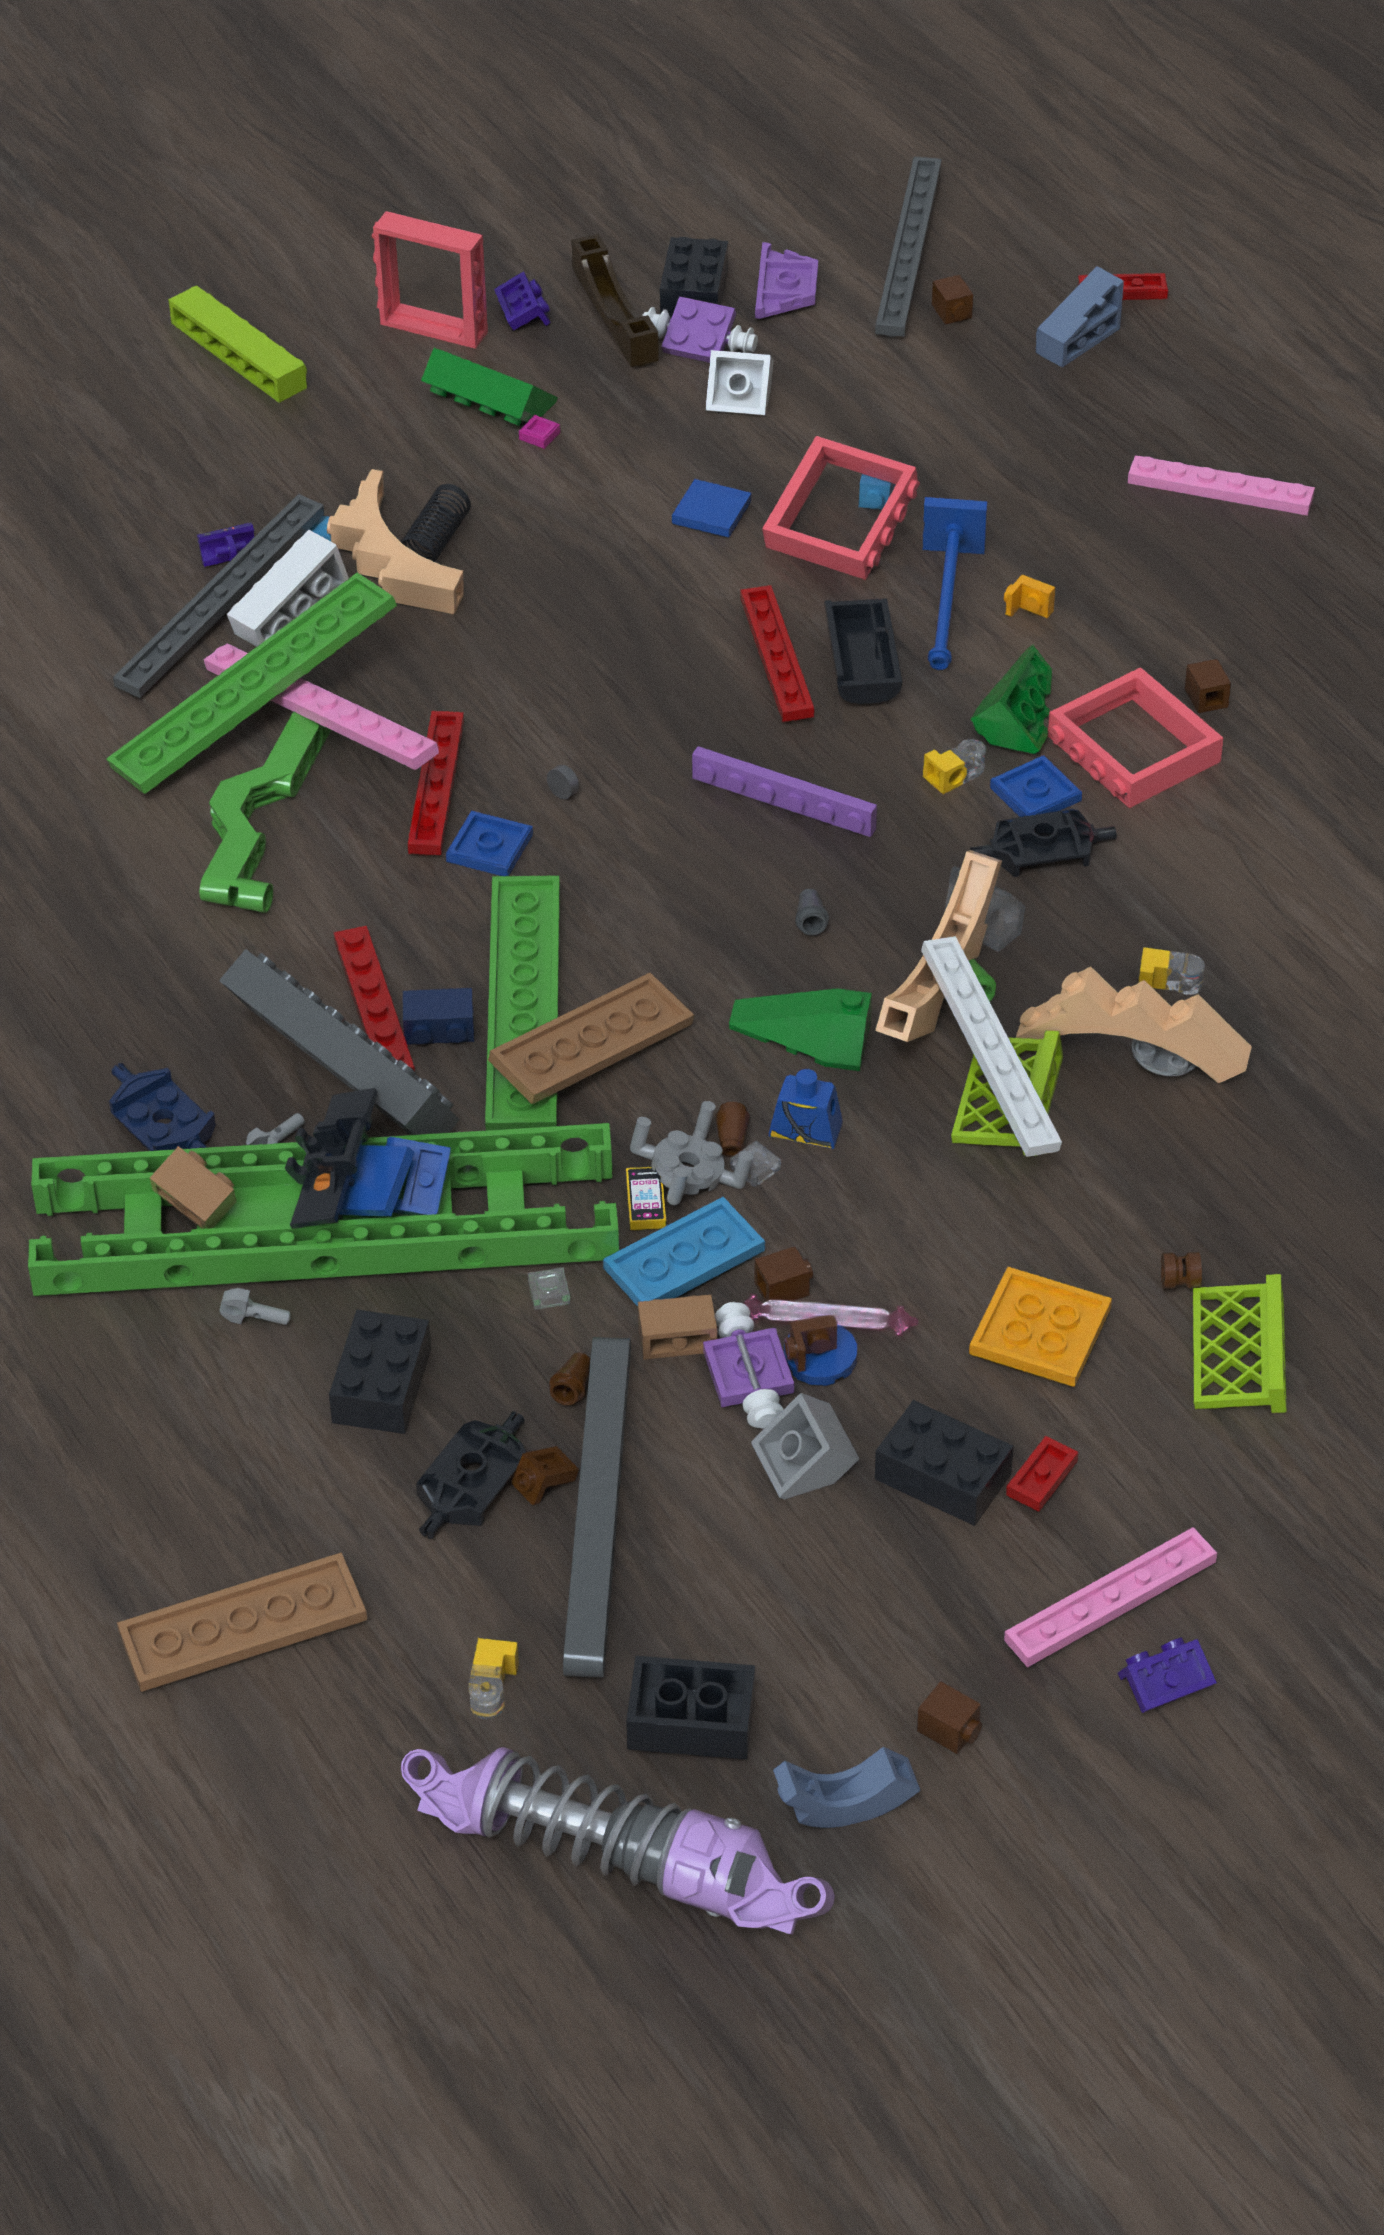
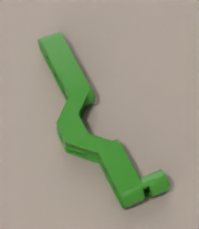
[199,711,331,913]

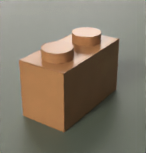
[150,1146,237,1229]
[638,1295,717,1360]

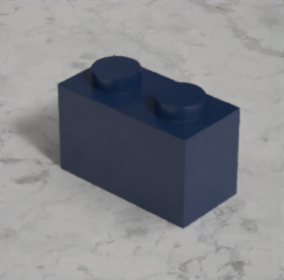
[403,988,474,1045]

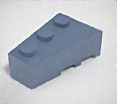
[1036,266,1124,368]

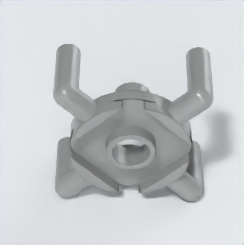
[630,1101,753,1205]

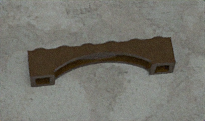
[571,234,659,367]

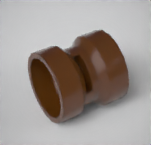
[1160,1252,1202,1289]

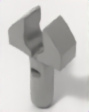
[246,1113,305,1145]
[219,1288,291,1325]

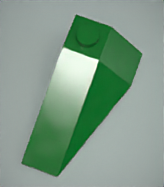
[970,645,1052,754]
[729,988,872,1071]

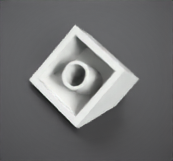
[706,350,774,416]

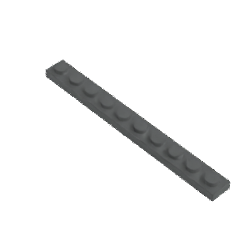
[875,156,942,337]
[113,494,324,698]

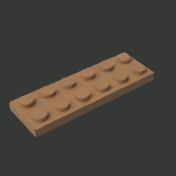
[488,973,694,1104]
[117,1552,367,1692]

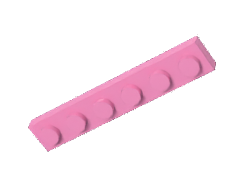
[1128,455,1315,516]
[1004,1527,1217,1668]

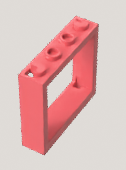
[371,211,488,349]
[762,436,920,580]
[1048,667,1223,808]

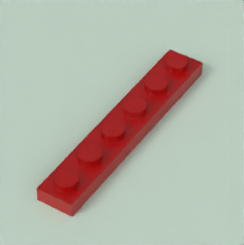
[740,585,814,722]
[408,711,464,855]
[333,925,415,1071]

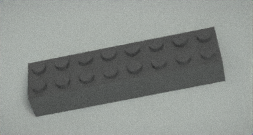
[219,949,460,1135]

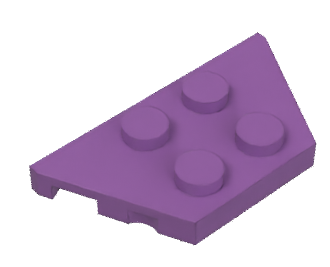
[755,242,818,319]

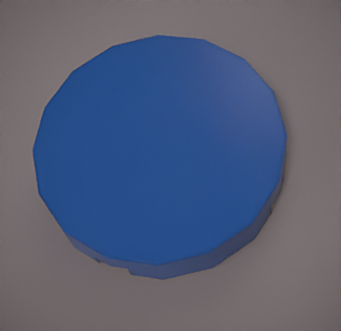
[784,1324,857,1386]

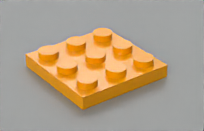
[969,1267,1112,1387]

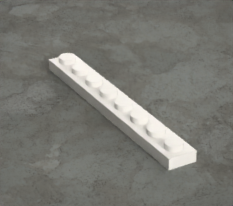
[921,936,1062,1157]

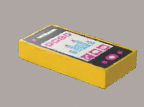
[626,1167,666,1230]

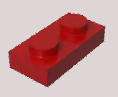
[1006,1436,1079,1512]

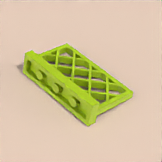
[951,1030,1063,1156]
[1193,1274,1287,1413]

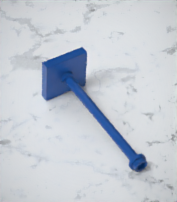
[923,497,987,670]

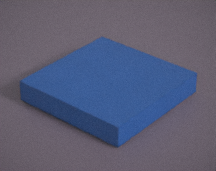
[672,479,751,538]
[990,755,1082,817]
[446,811,533,876]
[339,1145,415,1217]

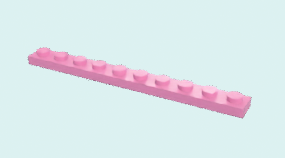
[203,643,439,770]

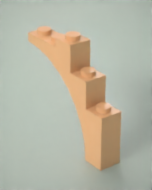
[327,469,464,614]
[875,850,1002,1042]
[1016,967,1252,1083]

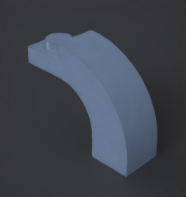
[773,1747,921,1828]

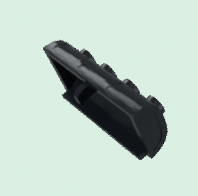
[824,598,902,704]

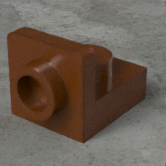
[784,1314,837,1372]
[512,1446,579,1505]

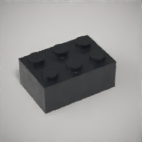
[660,237,728,318]
[329,1310,431,1434]
[875,1400,1014,1526]
[626,1656,755,1760]

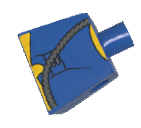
[769,1069,843,1149]

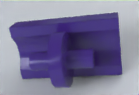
[197,522,254,567]

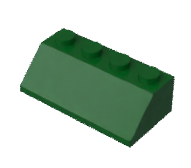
[421,347,558,426]

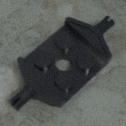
[970,809,1117,877]
[416,1411,526,1539]

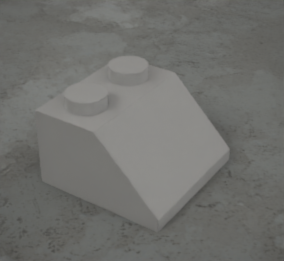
[751,1393,859,1500]

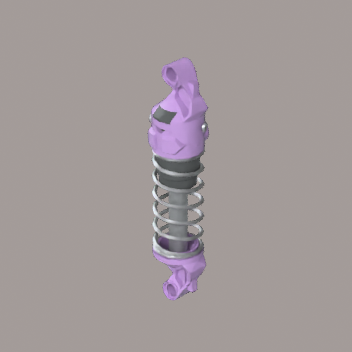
[401,1747,835,1935]

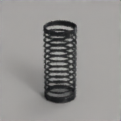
[401,484,471,562]

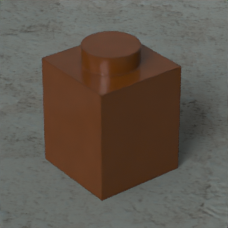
[932,275,973,325]
[1185,659,1231,713]
[754,1246,813,1309]
[917,1681,982,1754]

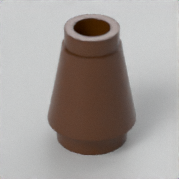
[715,1102,751,1157]
[549,1352,591,1405]

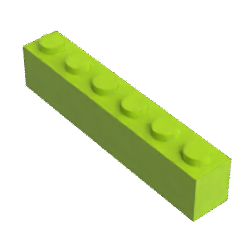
[168,285,307,403]

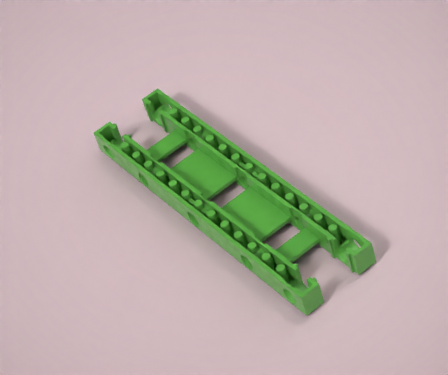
[28,1123,619,1296]

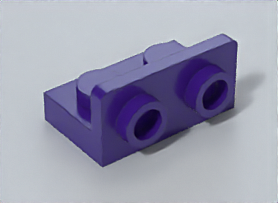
[494,271,551,331]
[1118,1637,1217,1713]

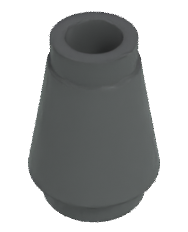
[795,889,829,935]

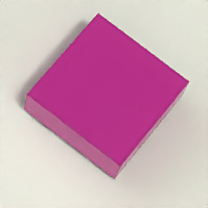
[519,415,560,449]

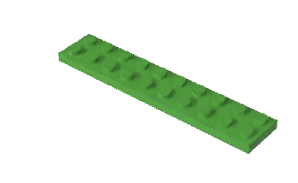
[106,572,397,794]
[485,875,560,1131]

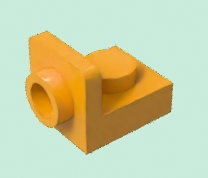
[1004,575,1055,618]

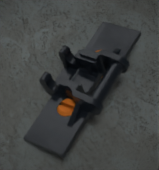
[285,1088,378,1229]

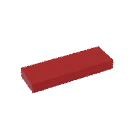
[1078,273,1168,300]

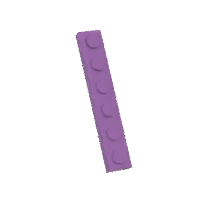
[692,746,877,837]

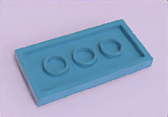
[603,1197,765,1307]

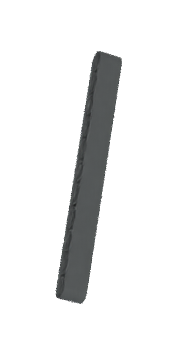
[563,1337,631,1678]

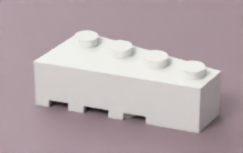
[227,530,349,647]

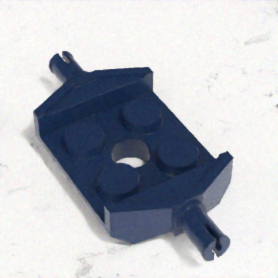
[109,1063,216,1151]

